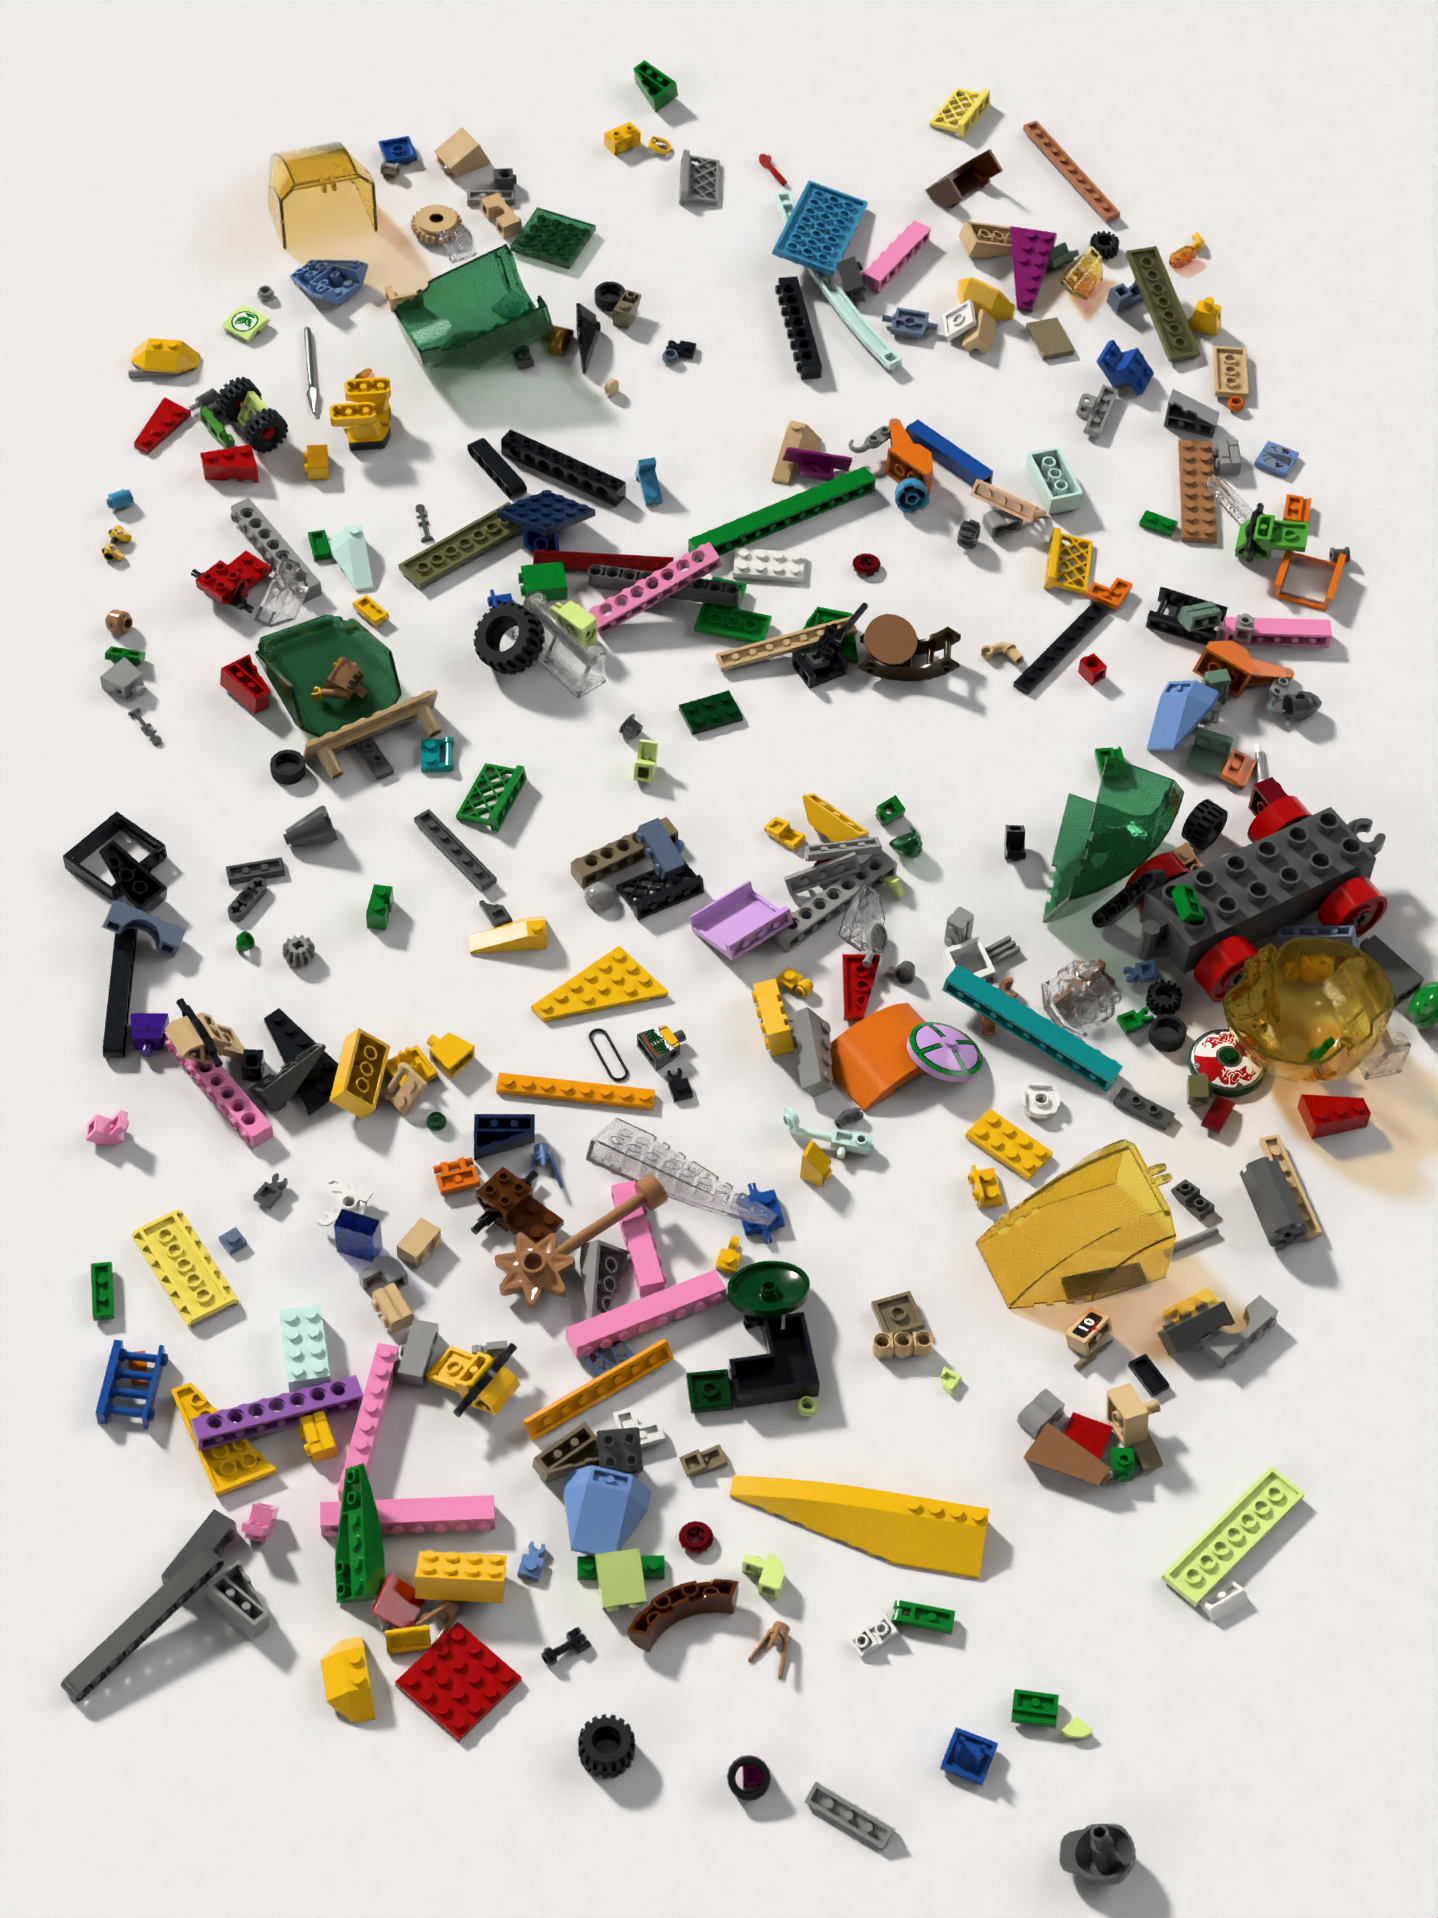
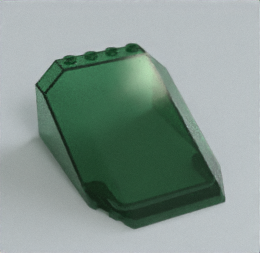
[255,614,402,738]

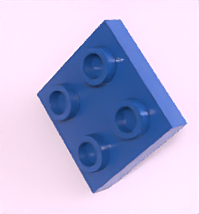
[940,1727,998,1786]

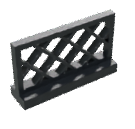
[616,860,704,920]

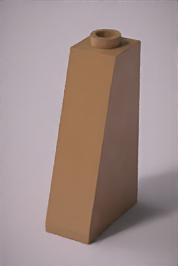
[1023,1423,1112,1486]

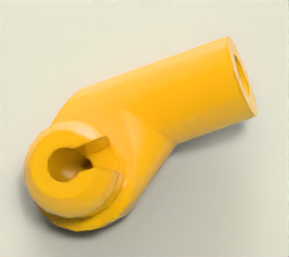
[1191,232,1205,252]

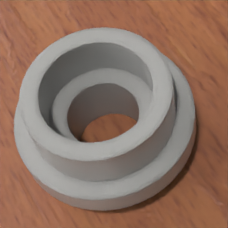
[257,285,274,301]

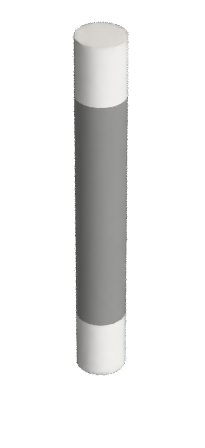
[1254,744,1265,782]

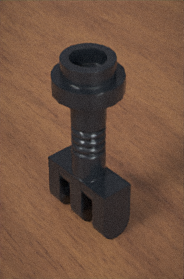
[541,1627,591,1665]

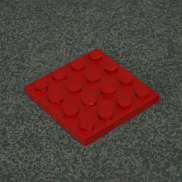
[395,1622,522,1742]

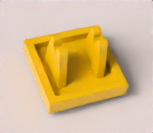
[385,1045,438,1088]

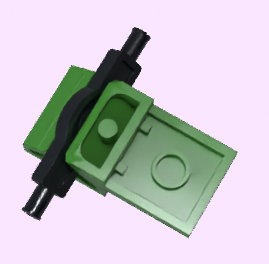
[1235,503,1310,563]

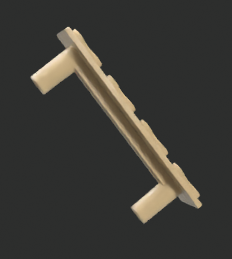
[303,689,442,780]

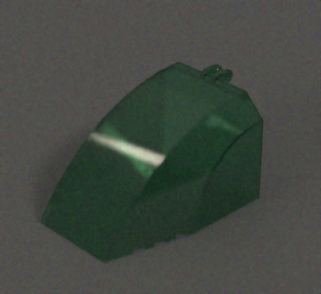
[1042,756,1184,923]

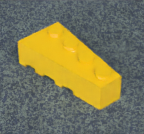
[751,978,795,1057]

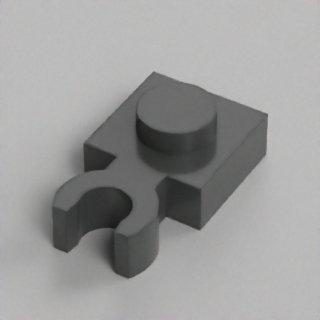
[253,1173,288,1209]

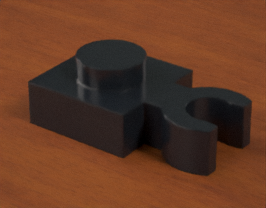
[666,340,696,359]
[667,1068,693,1102]

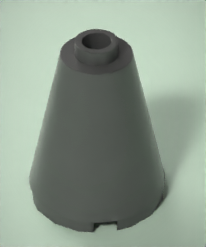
[283,805,338,847]

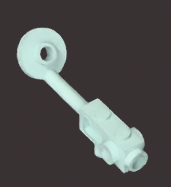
[783,1107,875,1159]

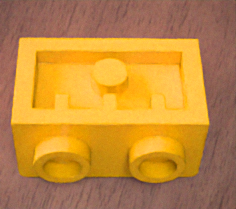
[967,1165,1003,1209]

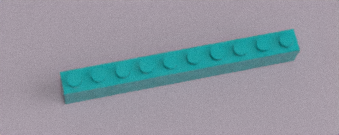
[942,964,1123,1092]

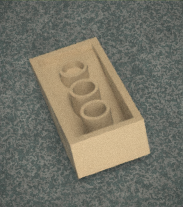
[958,221,1012,259]

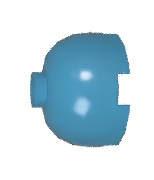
[895,478,929,513]

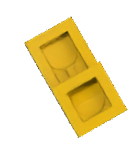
[764,817,806,851]

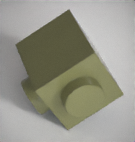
[1186,1075,1212,1107]

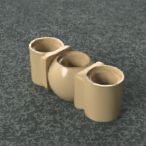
[872,1331,933,1359]

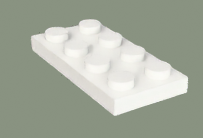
[733,548,805,583]

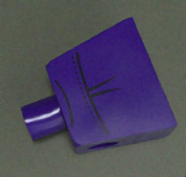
[130,1013,170,1057]

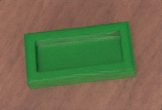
[308,530,331,561]

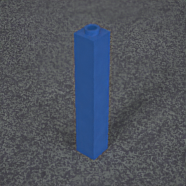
[906,419,993,486]

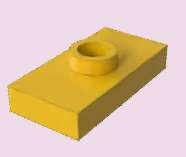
[353,595,389,627]
[385,1625,431,1654]

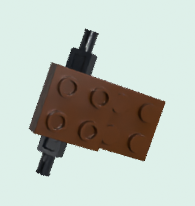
[471,1167,564,1244]

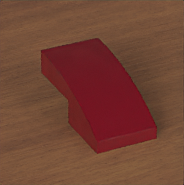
[1201,1095,1235,1134]

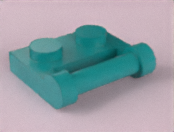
[421,737,454,772]

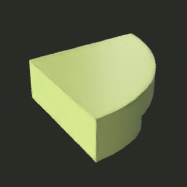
[883,876,905,898]
[941,1367,962,1395]
[1061,1716,1093,1739]

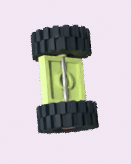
[216,377,288,453]

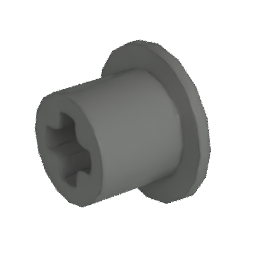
[619,714,643,739]

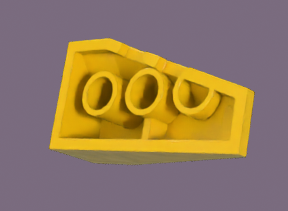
[469,916,547,954]

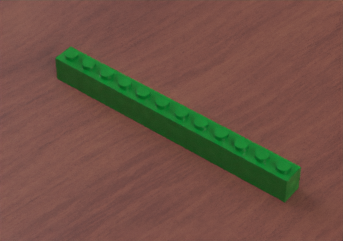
[688,466,876,563]

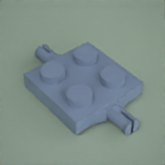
[882,307,938,339]

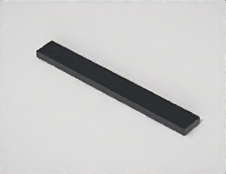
[1013,601,1109,695]

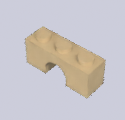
[481,193,522,239]

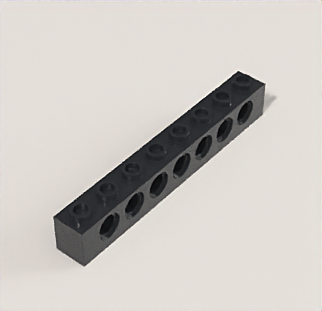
[775,276,822,380]
[501,429,626,507]

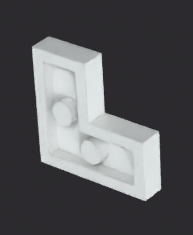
[612,1407,665,1448]

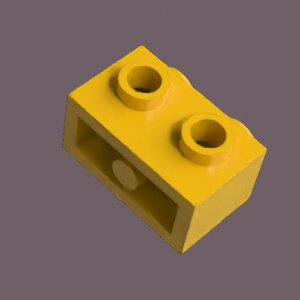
[604,122,641,155]

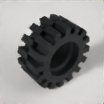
[1089,231,1119,260]
[1146,980,1182,1015]

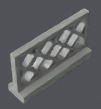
[679,150,720,205]

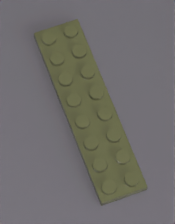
[1125,246,1201,362]
[398,502,524,589]

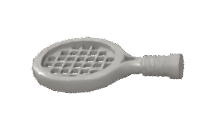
[862,922,888,968]

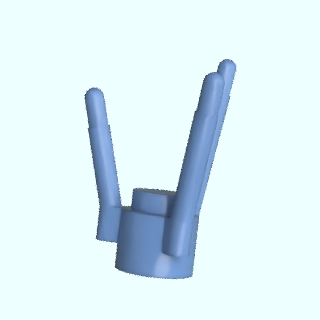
[530,1143,564,1188]

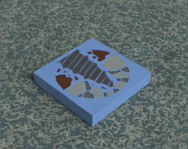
[1254,441,1299,477]
[582,1340,635,1376]

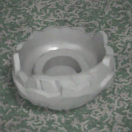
[584,881,615,911]

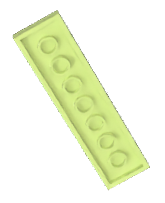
[1162,1466,1305,1607]

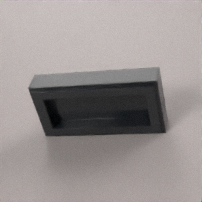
[1128,1353,1170,1397]

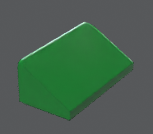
[1171,884,1205,922]

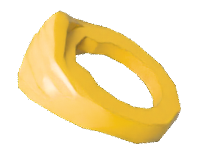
[648,136,671,155]

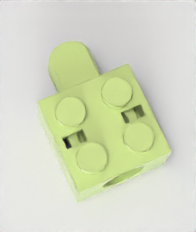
[548,600,597,654]

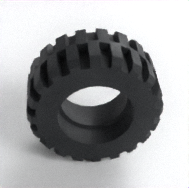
[474,602,545,675]

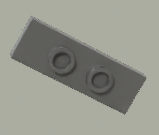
[353,737,394,781]
[1113,1087,1175,1130]

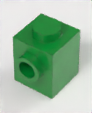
[1109,1448,1135,1482]

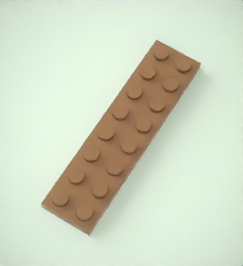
[1178,440,1217,544]

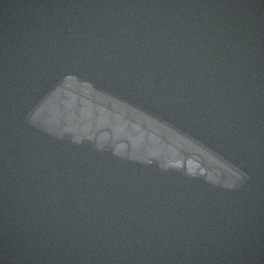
[586,1118,777,1226]

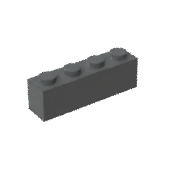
[161,1509,237,1585]

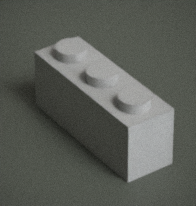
[395,1319,439,1388]

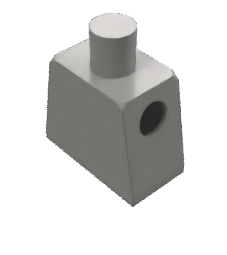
[100,657,146,699]

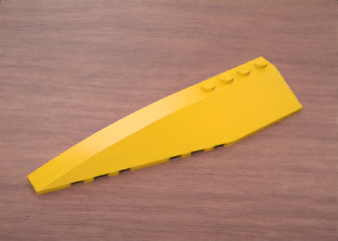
[730,1476,989,1578]

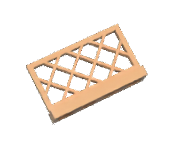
[970,479,1047,523]

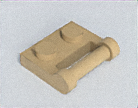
[381,1062,428,1115]

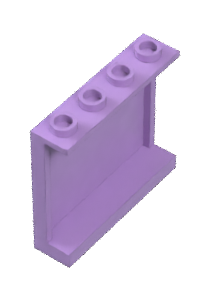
[689,880,793,961]

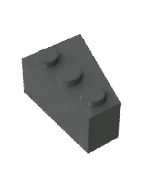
[1157,1301,1235,1355]

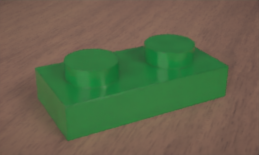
[1139,510,1178,537]
[105,646,146,666]

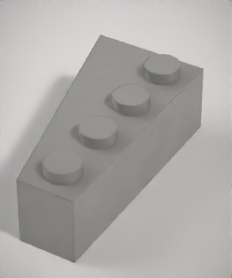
[788,1007,833,1097]

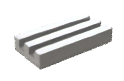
[978,936,1021,966]

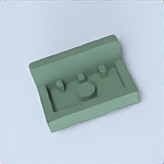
[1047,242,1080,270]

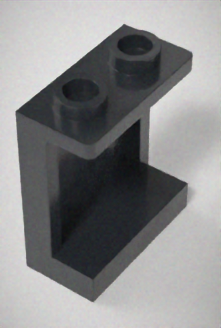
[792,643,848,689]

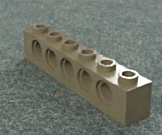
[571,817,678,889]

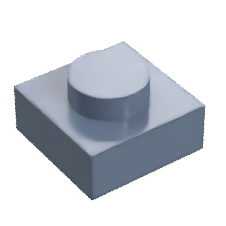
[218,1227,247,1255]

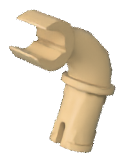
[981,642,1024,665]

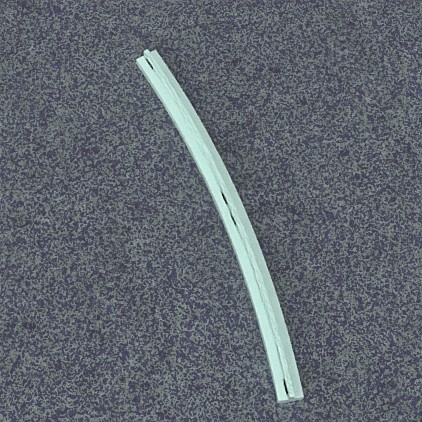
[775,191,902,372]

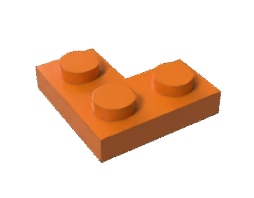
[1086,577,1133,610]

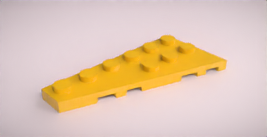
[171,1382,277,1497]

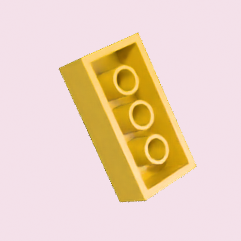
[329,1028,390,1119]
[415,1550,507,1603]

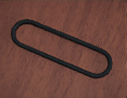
[589,1028,628,1081]

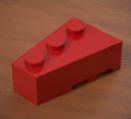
[200,444,259,483]
[1297,1094,1371,1139]

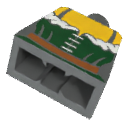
[637,1025,686,1071]

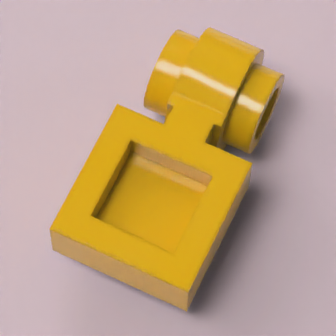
[776,967,814,997]

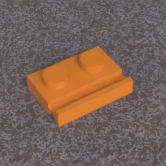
[1283,494,1312,523]
[1219,748,1256,790]

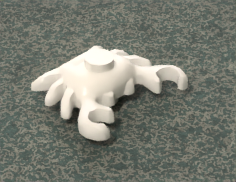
[316,1177,374,1227]

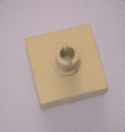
[1106,1383,1161,1448]

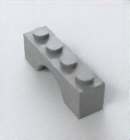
[1202,1295,1278,1369]

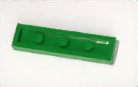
[577,1555,665,1580]

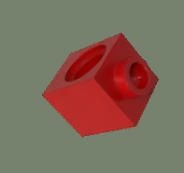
[1078,653,1107,685]

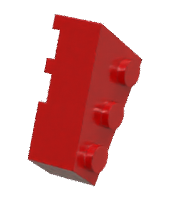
[220,654,270,714]

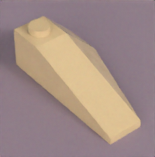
[772,420,822,484]

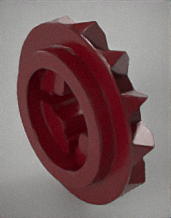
[852,553,880,576]
[679,1521,713,1555]

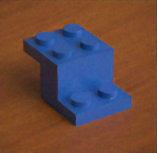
[1096,340,1154,395]

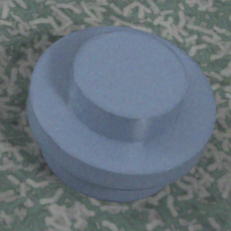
[662,349,679,364]

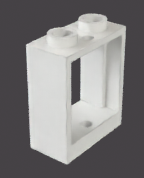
[943,937,998,984]

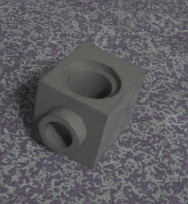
[494,168,517,190]

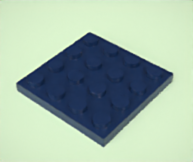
[497,490,595,536]

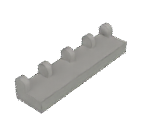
[804,837,882,862]
[784,851,861,896]
[805,1782,896,1849]

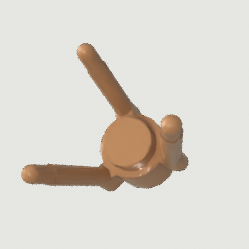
[414,1600,459,1647]
[748,1621,791,1679]

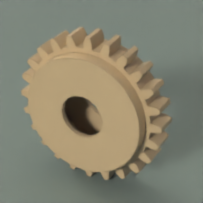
[411,205,462,244]

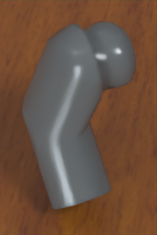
[834,1107,864,1128]

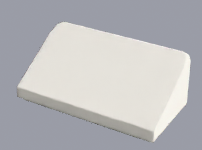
[1198,1581,1248,1622]

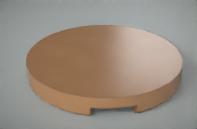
[864,614,917,666]

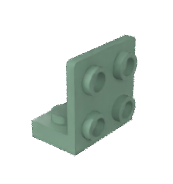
[1185,727,1233,777]

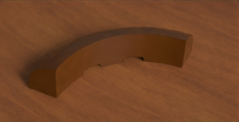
[627,1579,739,1652]

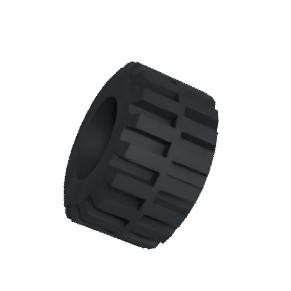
[1181,799,1228,850]
[578,1714,635,1779]

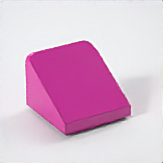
[742,1761,765,1787]

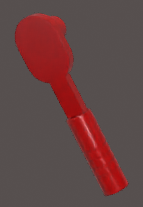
[759,154,787,186]

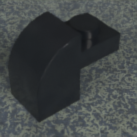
[1004,825,1026,861]

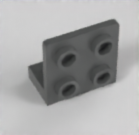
[597,1427,643,1473]

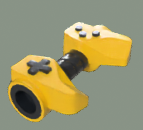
[102,525,132,561]

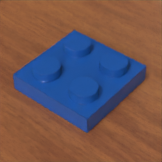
[378,136,417,164]

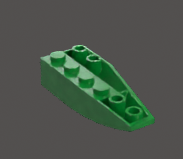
[335,1464,385,1603]

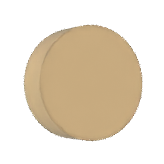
[604,378,619,396]

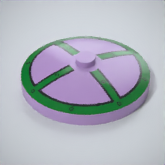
[907,1022,982,1082]

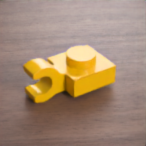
[715,1236,741,1274]

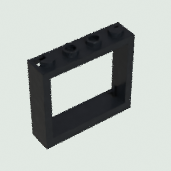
[63,811,167,901]

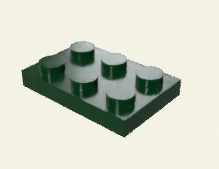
[679,690,743,735]

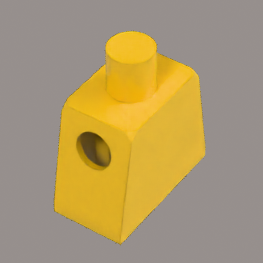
[1188,297,1222,337]
[427,1033,475,1080]

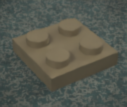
[871,1291,925,1336]

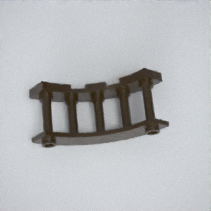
[858,626,961,682]

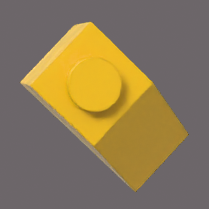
[800,1141,833,1187]

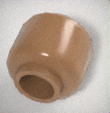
[105,609,133,634]

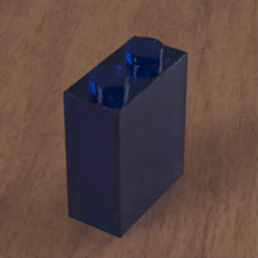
[334,1209,383,1262]

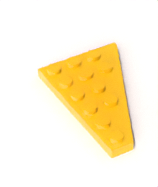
[531,946,668,1022]

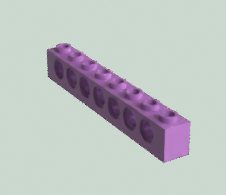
[191,1375,363,1451]

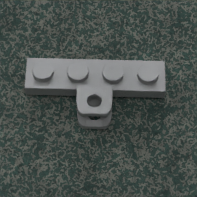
[1076,385,1119,438]

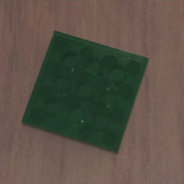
[510,207,596,269]

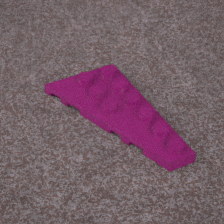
[1010,226,1057,312]

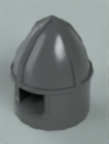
[1282,691,1322,721]

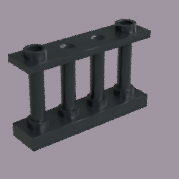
[1146,587,1228,646]

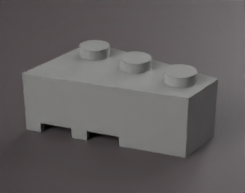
[206,1559,270,1640]

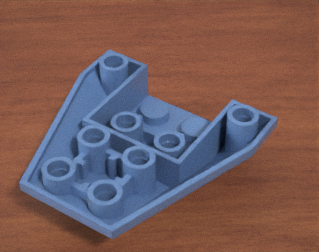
[290,259,368,305]
[1147,680,1220,751]
[563,1465,652,1556]

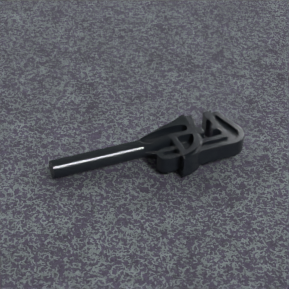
[814,602,868,659]

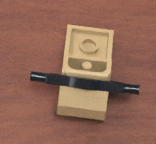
[165,998,244,1068]

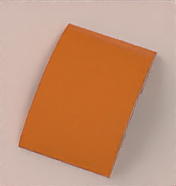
[831,1003,928,1112]

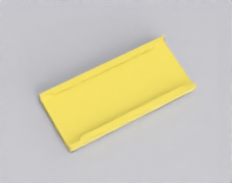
[132,1210,239,1329]

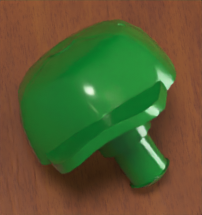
[1408,981,1438,1029]

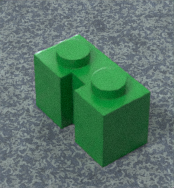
[366,884,394,930]

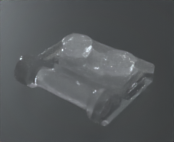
[437,225,477,263]

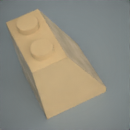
[434,127,491,178]

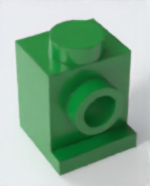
[875,795,906,825]

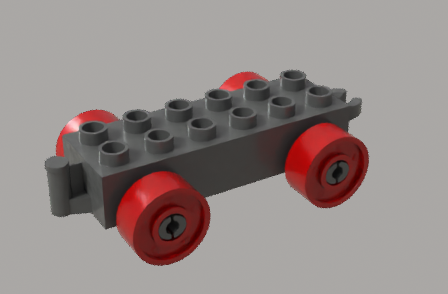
[1125,796,1388,1002]

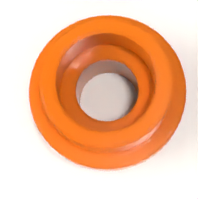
[1227,396,1244,412]

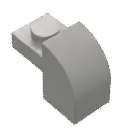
[359,1256,408,1290]

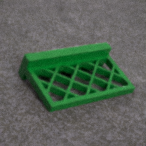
[456,763,527,832]

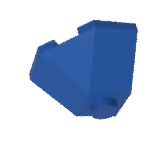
[522,528,559,554]

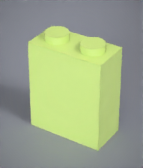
[595,1548,647,1612]

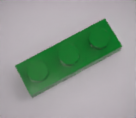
[91,1262,115,1321]

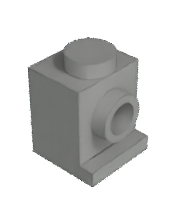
[1233,613,1255,643]

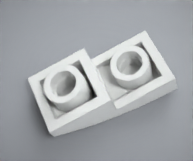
[848,1614,900,1658]

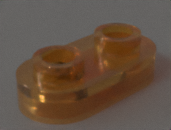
[1169,246,1197,268]

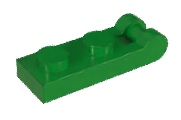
[891,1600,955,1634]

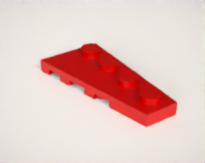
[134,397,191,454]
[842,954,881,1021]

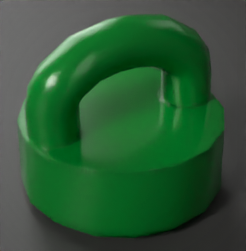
[236,931,255,952]

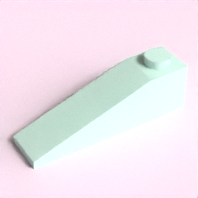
[329,525,373,592]

